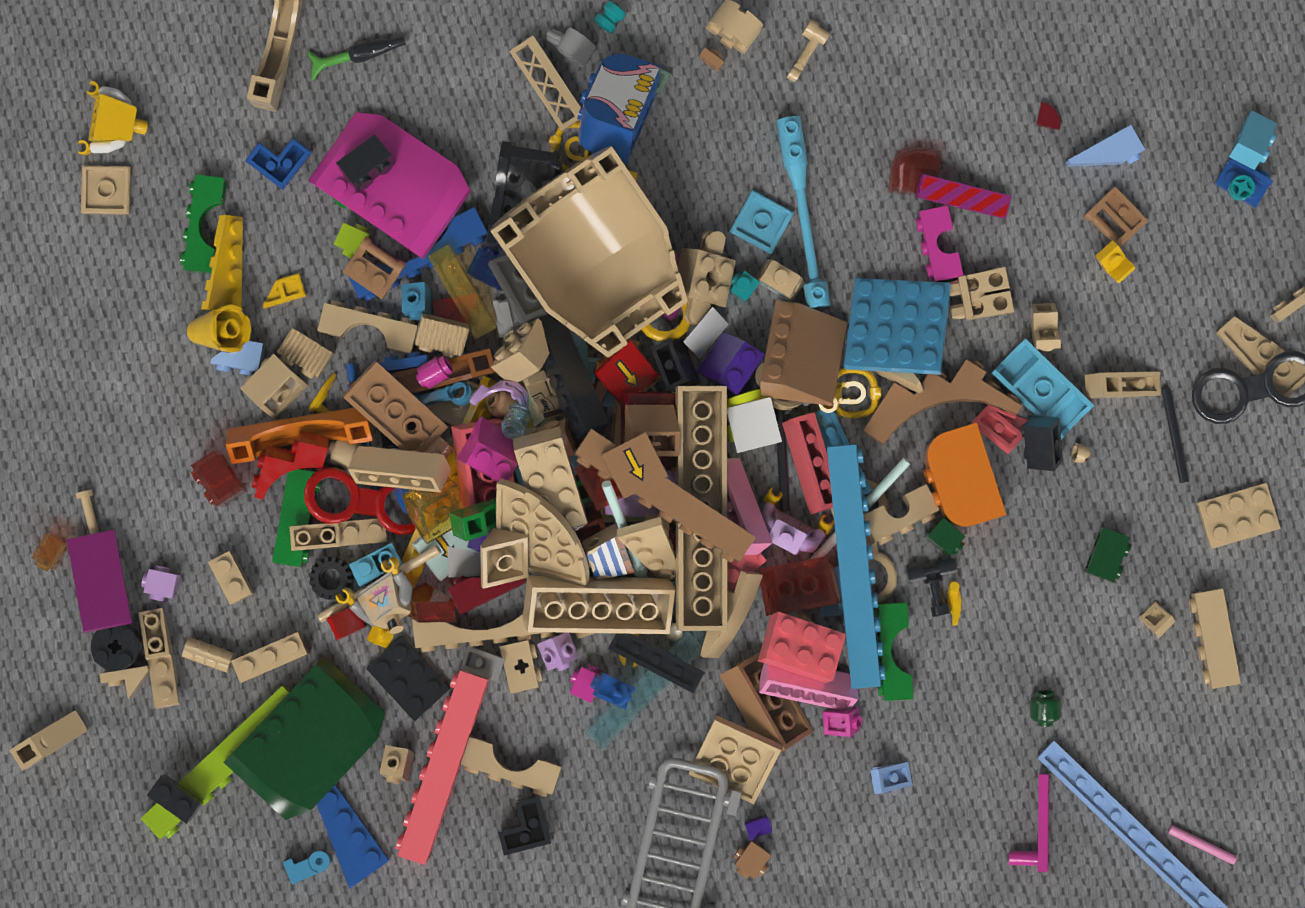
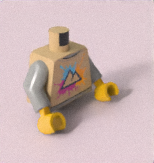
[336,557,413,634]

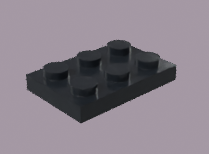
[366,636,450,722]

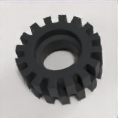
[309,557,354,600]

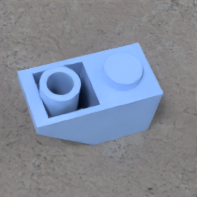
[211,341,266,376]

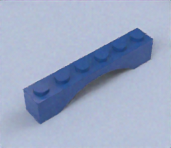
[348,207,488,301]

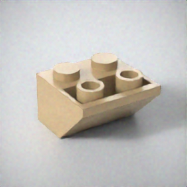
[491,318,549,383]

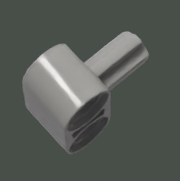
[546,27,596,68]

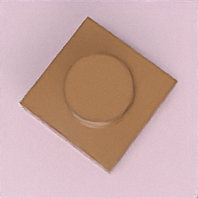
[699,48,724,73]

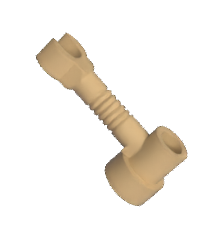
[787,19,831,82]

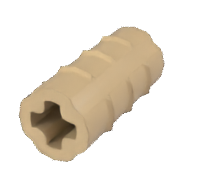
[182,637,235,673]

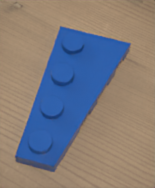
[317,784,389,889]

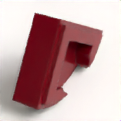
[1036,101,1060,131]

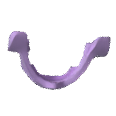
[469,380,529,436]

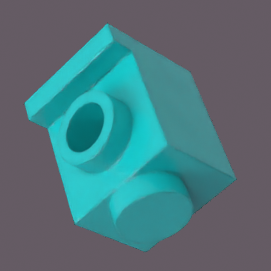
[729,271,760,303]

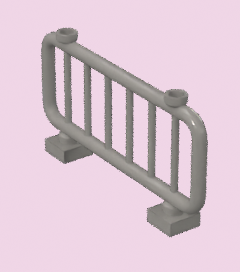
[622,758,743,908]

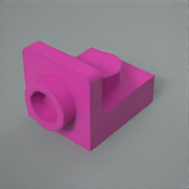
[823,707,862,737]

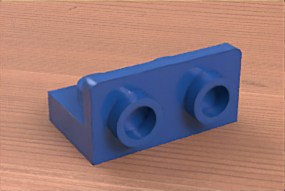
[1214,158,1273,208]

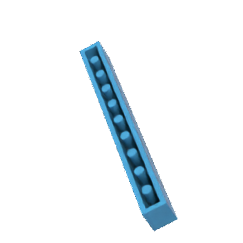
[827,443,886,689]

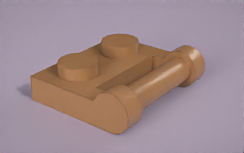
[1083,187,1148,247]
[343,237,407,300]

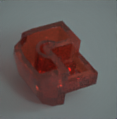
[888,147,941,195]

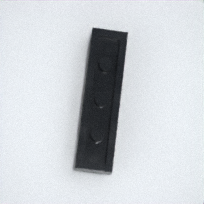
[608,633,705,694]

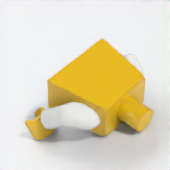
[78,81,148,155]

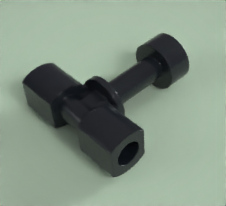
[906,558,957,617]

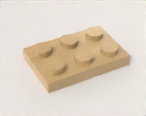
[1197,483,1280,549]

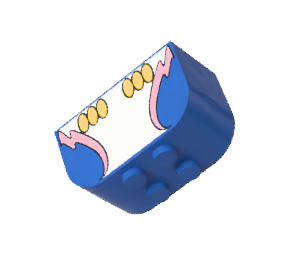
[577,54,661,164]

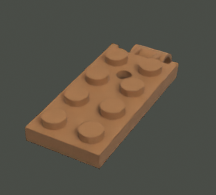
[342,360,454,459]

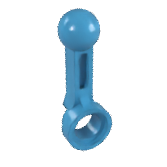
[413,381,474,406]

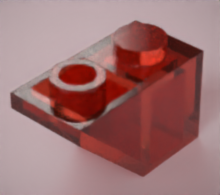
[407,583,456,623]

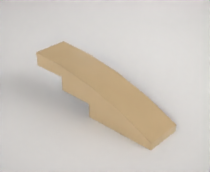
[700,571,763,658]

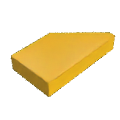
[262,273,307,309]

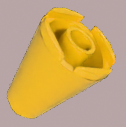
[187,304,251,353]

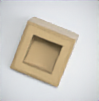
[1139,601,1175,638]

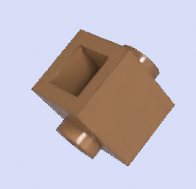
[733,841,771,879]

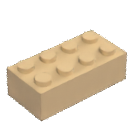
[513,426,587,527]

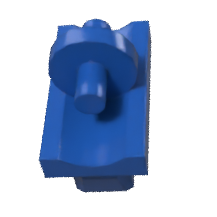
[590,673,636,710]

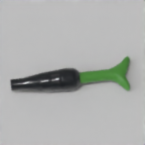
[307,36,406,81]

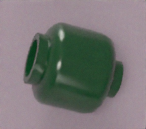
[1030,690,1061,727]

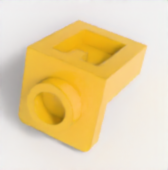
[1095,240,1136,283]

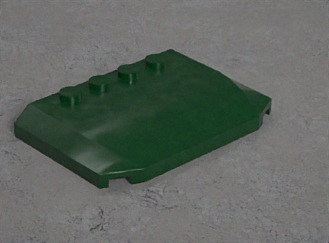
[223,656,385,820]

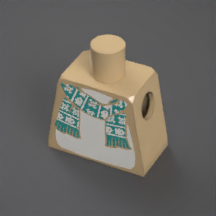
[755,259,805,302]

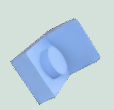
[871,762,912,794]

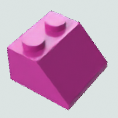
[457,417,518,482]

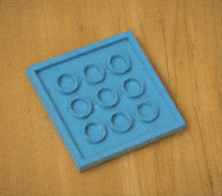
[844,278,951,375]

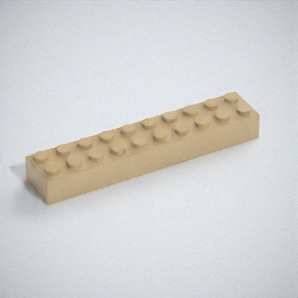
[675,386,727,631]

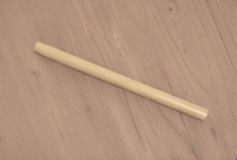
[317,545,441,622]

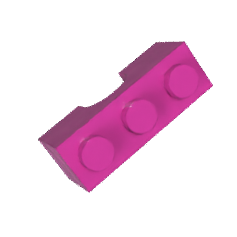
[915,205,963,282]

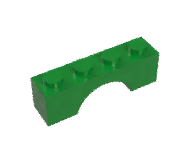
[180,174,227,275]
[874,603,913,701]

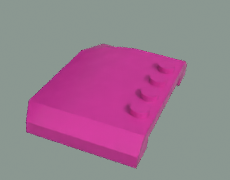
[308,112,471,260]

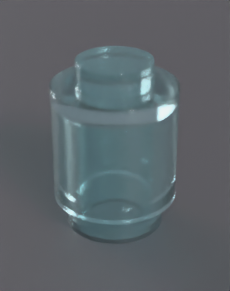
[501,403,531,439]

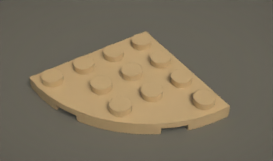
[496,478,589,586]

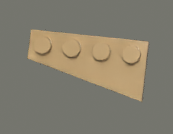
[1216,316,1305,397]
[617,517,676,580]

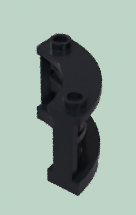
[487,141,562,243]

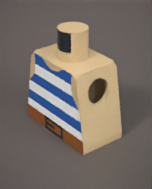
[582,523,634,580]

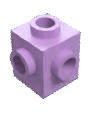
[537,633,579,671]

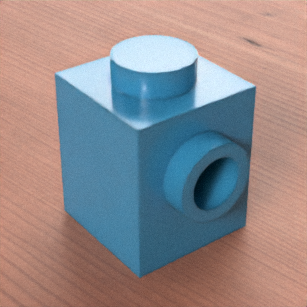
[402,282,432,321]

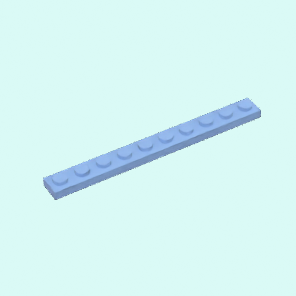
[1036,740,1228,908]

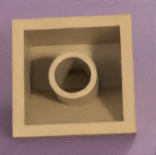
[240,354,308,420]

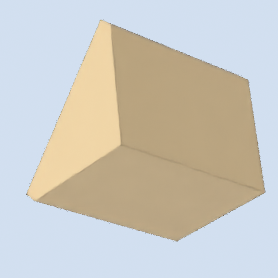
[480,528,528,589]

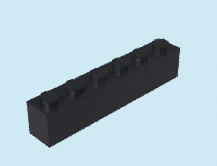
[528,314,609,440]

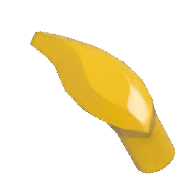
[309,373,336,413]
[947,580,962,626]

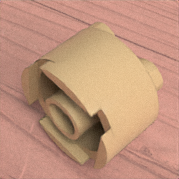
[706,0,763,54]

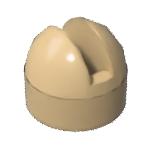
[1071,443,1091,463]

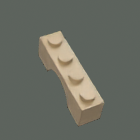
[317,300,418,354]
[461,736,562,797]

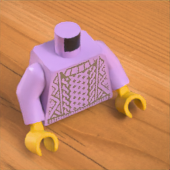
[761,487,834,555]

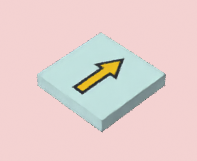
[412,513,476,581]

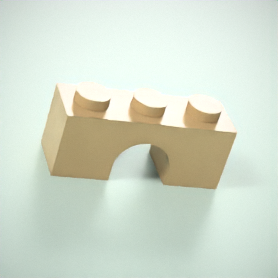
[865,484,939,545]
[231,632,310,683]

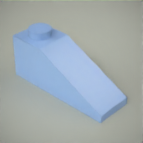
[1066,125,1145,167]

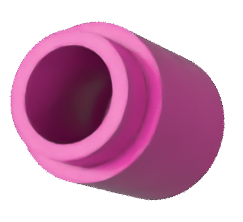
[416,356,453,389]

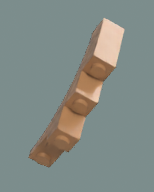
[863,359,1022,445]

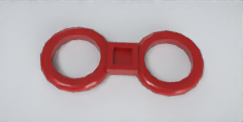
[304,468,428,535]

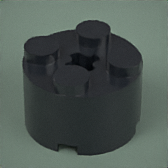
[91,624,143,671]

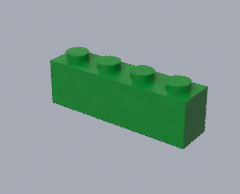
[272,469,322,567]

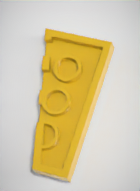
[201,215,243,311]

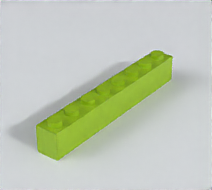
[140,685,290,839]

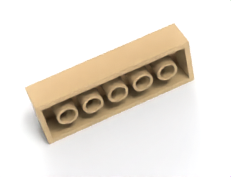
[522,575,675,634]

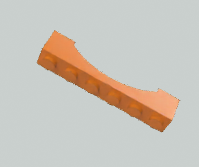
[226,408,374,464]

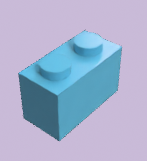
[1229,110,1277,170]

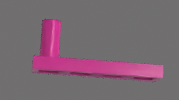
[1009,773,1049,872]

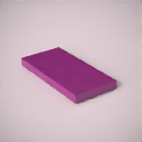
[67,530,132,633]

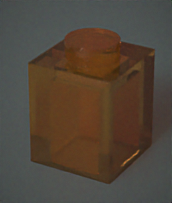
[31,533,68,571]

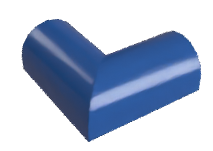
[245,138,312,190]

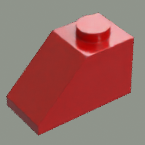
[326,608,367,640]

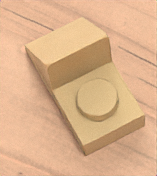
[100,666,149,698]

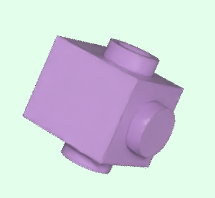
[141,565,180,601]

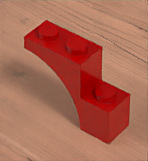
[251,431,329,500]

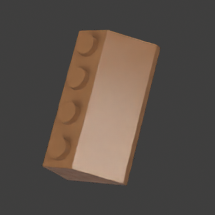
[720,652,814,753]

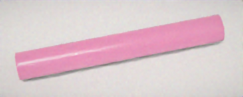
[1168,825,1237,865]

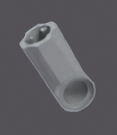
[492,290,522,338]

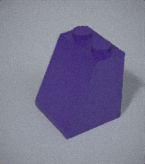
[696,332,765,397]

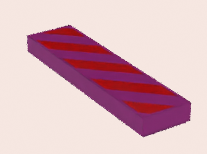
[915,174,1011,219]

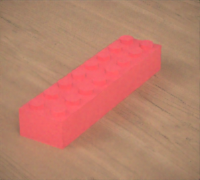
[395,669,489,865]

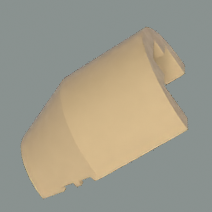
[490,146,688,357]

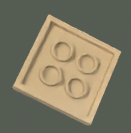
[688,715,783,804]

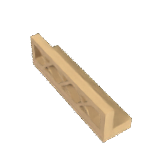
[509,36,581,132]

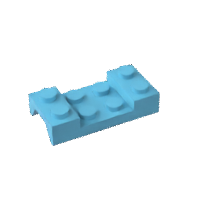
[990,339,1094,440]

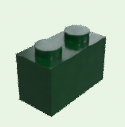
[924,518,966,556]
[1084,527,1132,583]

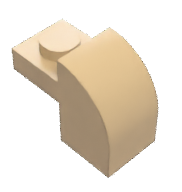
[1031,303,1061,351]

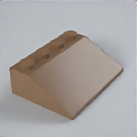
[760,300,847,406]

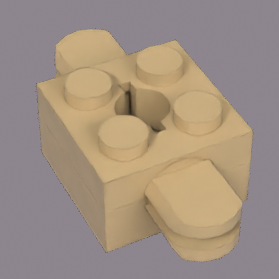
[677,231,736,325]

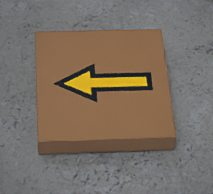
[601,432,668,499]

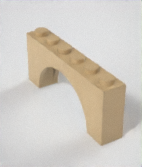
[247,0,303,112]

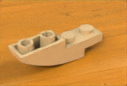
[289,518,387,551]
[139,608,180,709]

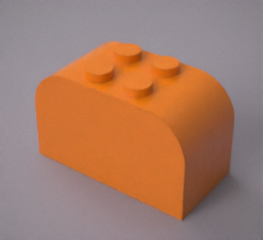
[922,423,1006,527]

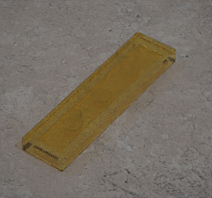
[427,244,497,339]

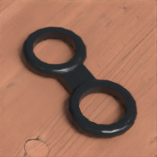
[1192,351,1305,424]

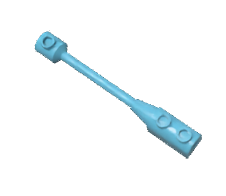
[776,116,831,309]

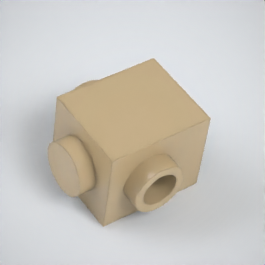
[379,745,414,784]

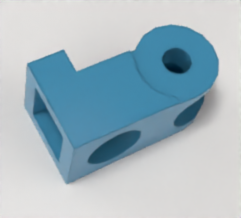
[283,850,331,884]

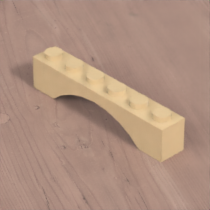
[412,615,555,652]

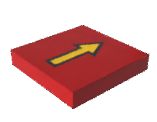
[594,340,659,406]

